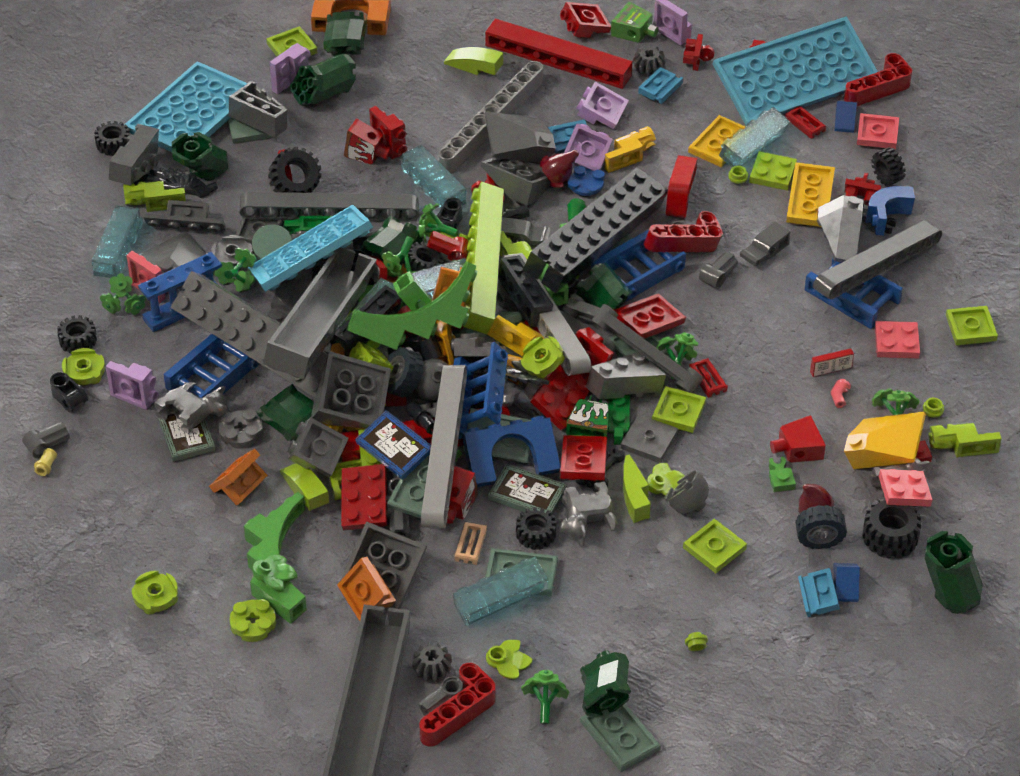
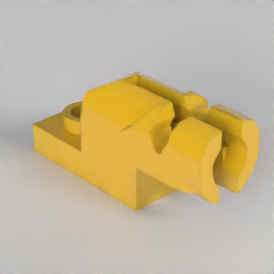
[605,126,656,173]
[487,315,545,359]

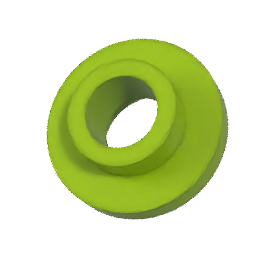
[728,166,748,184]
[922,397,944,418]
[685,632,708,651]

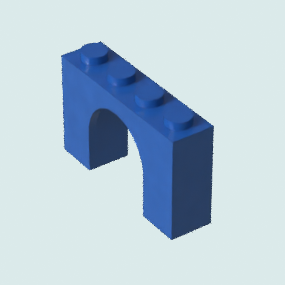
[462,416,561,488]

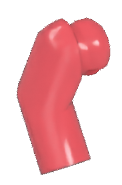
[830,379,851,408]

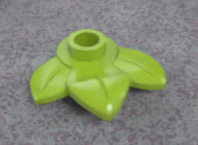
[646,463,685,495]
[486,640,533,679]

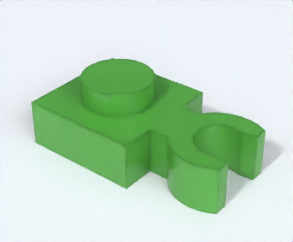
[769,456,796,492]

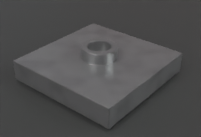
[621,414,678,463]

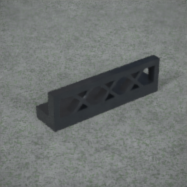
[498,255,553,328]
[333,284,402,357]

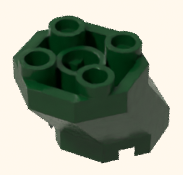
[323,11,367,56]
[290,54,356,106]
[171,132,228,181]
[361,216,424,265]
[575,263,632,310]
[255,384,314,442]
[924,531,983,614]
[580,650,631,717]

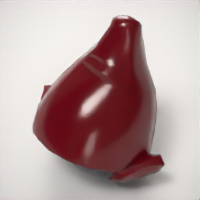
[540,150,579,188]
[798,484,834,514]

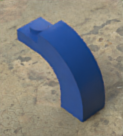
[865,186,915,236]

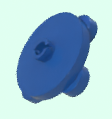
[568,165,605,196]

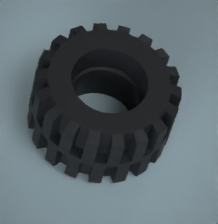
[268,147,322,193]
[862,499,922,558]

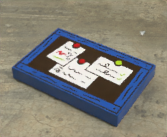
[355,410,431,480]

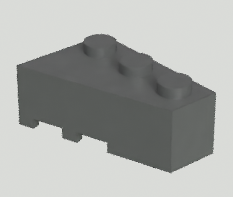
[229,80,288,137]
[109,124,159,185]

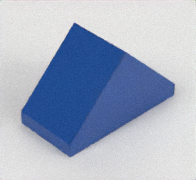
[834,101,857,133]
[833,563,860,602]

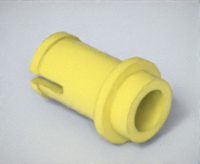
[34,448,57,476]

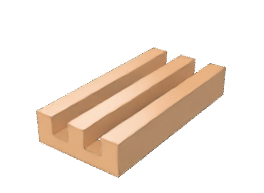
[455,522,487,565]

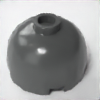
[414,359,448,403]
[664,471,709,513]

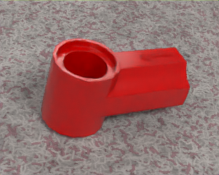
[427,231,469,264]

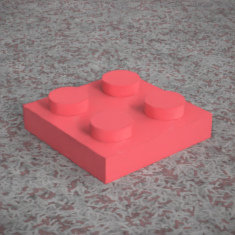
[857,113,899,149]
[126,251,165,303]
[875,321,920,359]
[879,469,932,507]

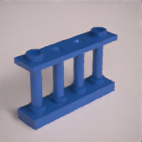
[591,229,686,302]
[138,252,222,332]
[804,257,903,329]
[163,334,259,398]
[454,342,508,439]

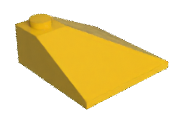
[844,412,926,469]

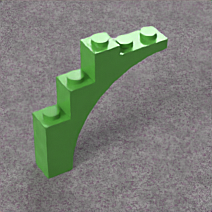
[347,261,478,350]
[244,492,307,624]

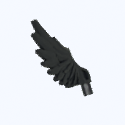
[134,167,218,198]
[464,357,550,385]

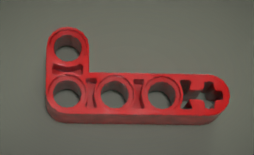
[844,53,912,106]
[665,155,698,218]
[644,211,723,252]
[419,663,496,747]

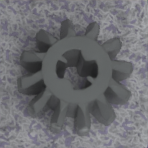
[633,46,666,76]
[412,642,452,683]

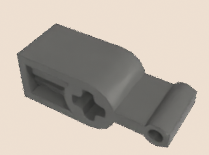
[501,217,551,245]
[740,222,791,266]

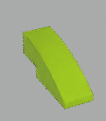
[444,47,503,75]
[623,454,651,523]
[280,463,329,511]

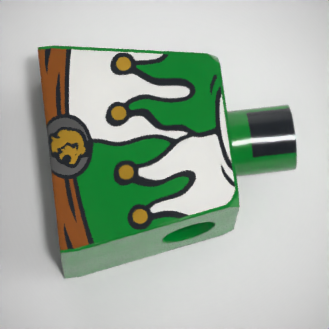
[566,395,609,437]

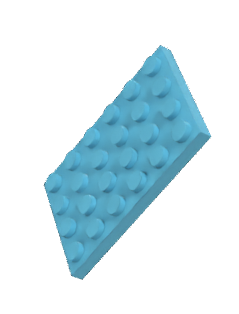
[124,61,248,152]
[248,205,373,292]

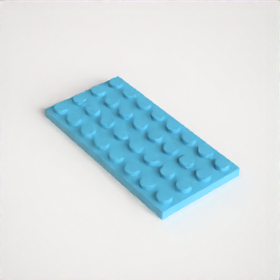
[712,16,878,127]

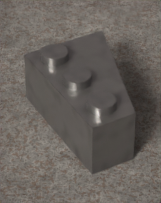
[586,352,666,399]

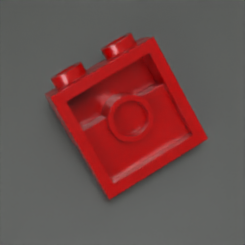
[560,2,611,38]
[369,106,407,159]
[575,327,614,380]

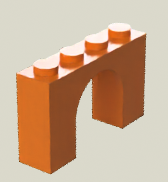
[311,0,391,35]

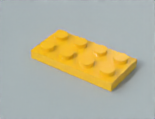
[786,162,835,227]

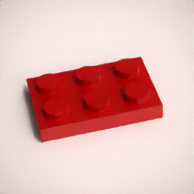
[614,293,686,339]
[530,365,589,430]
[560,435,607,481]
[341,464,387,531]

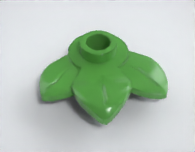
[252,555,298,591]

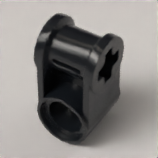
[436,197,462,229]
[50,372,88,412]

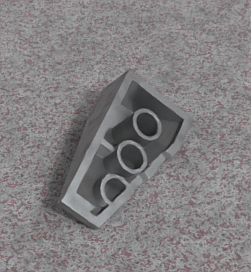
[817,195,863,262]

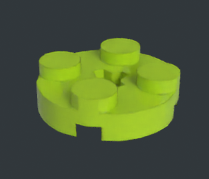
[521,336,565,379]
[62,348,105,385]
[132,571,178,615]
[229,599,276,642]

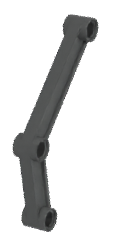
[560,293,704,393]

